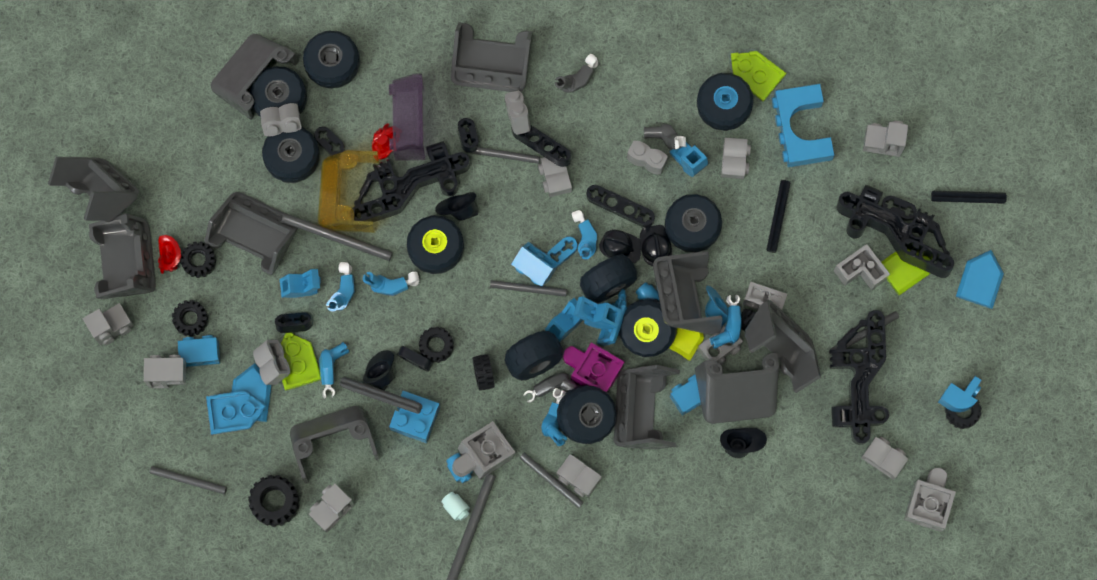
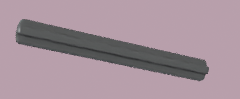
[340,377,423,414]

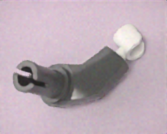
[555,54,598,93]
[644,123,686,149]
[524,373,578,403]

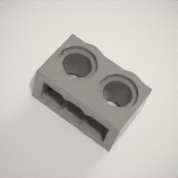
[743,282,787,310]
[697,326,743,365]

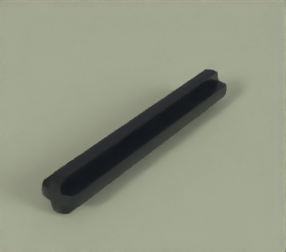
[766,180,791,253]
[931,190,1007,204]

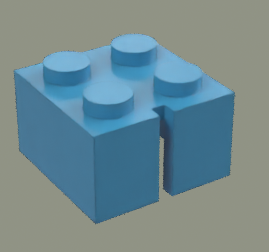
[389,391,440,443]

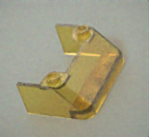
[318,150,379,233]

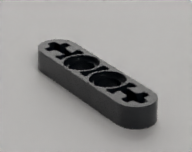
[511,125,572,167]
[586,185,655,228]

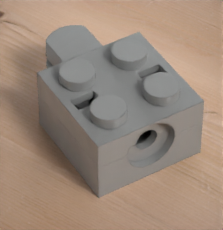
[452,421,515,480]
[904,468,956,532]

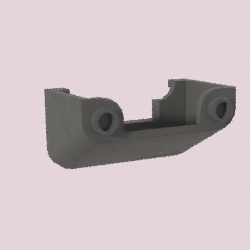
[89,213,156,299]

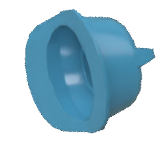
[705,285,728,327]

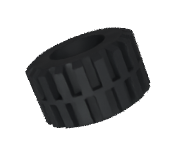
[248,475,300,527]

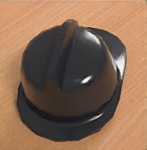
[435,192,478,221]
[640,225,672,267]
[599,230,641,263]
[363,350,394,391]
[720,428,767,458]

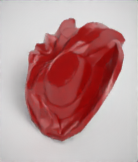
[372,123,403,160]
[158,235,181,274]

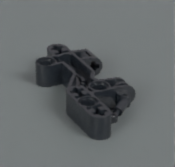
[350,141,470,227]
[836,185,954,278]
[829,310,889,445]

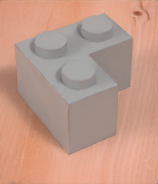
[863,121,908,157]
[834,244,890,290]
[82,303,134,346]
[144,355,186,388]
[309,484,354,533]

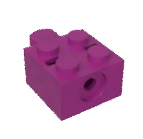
[563,343,625,393]

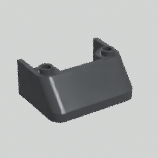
[48,157,139,222]
[745,300,821,393]
[614,365,680,450]
[290,406,379,484]

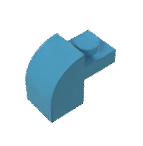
[670,142,708,177]
[280,269,321,298]
[573,297,622,329]
[545,298,583,342]
[938,376,982,412]

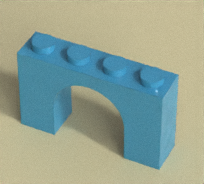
[772,84,834,167]

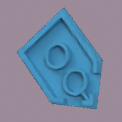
[956,250,1004,309]
[597,289,627,346]
[232,363,272,422]
[206,390,267,435]

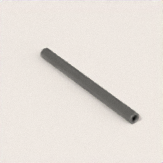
[282,213,392,261]
[447,474,496,580]

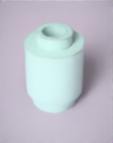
[441,492,470,521]

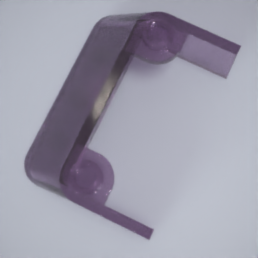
[389,73,426,161]

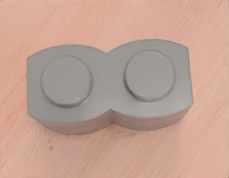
[505,90,531,135]
[260,103,302,136]
[721,137,751,179]
[627,141,668,175]
[538,156,572,197]
[253,340,290,385]
[861,437,908,480]
[556,454,602,498]

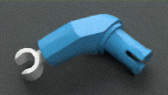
[572,210,597,259]
[326,262,355,312]
[363,272,419,296]
[710,295,742,349]
[319,342,349,398]
[541,388,567,446]

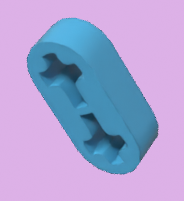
[547,237,577,266]

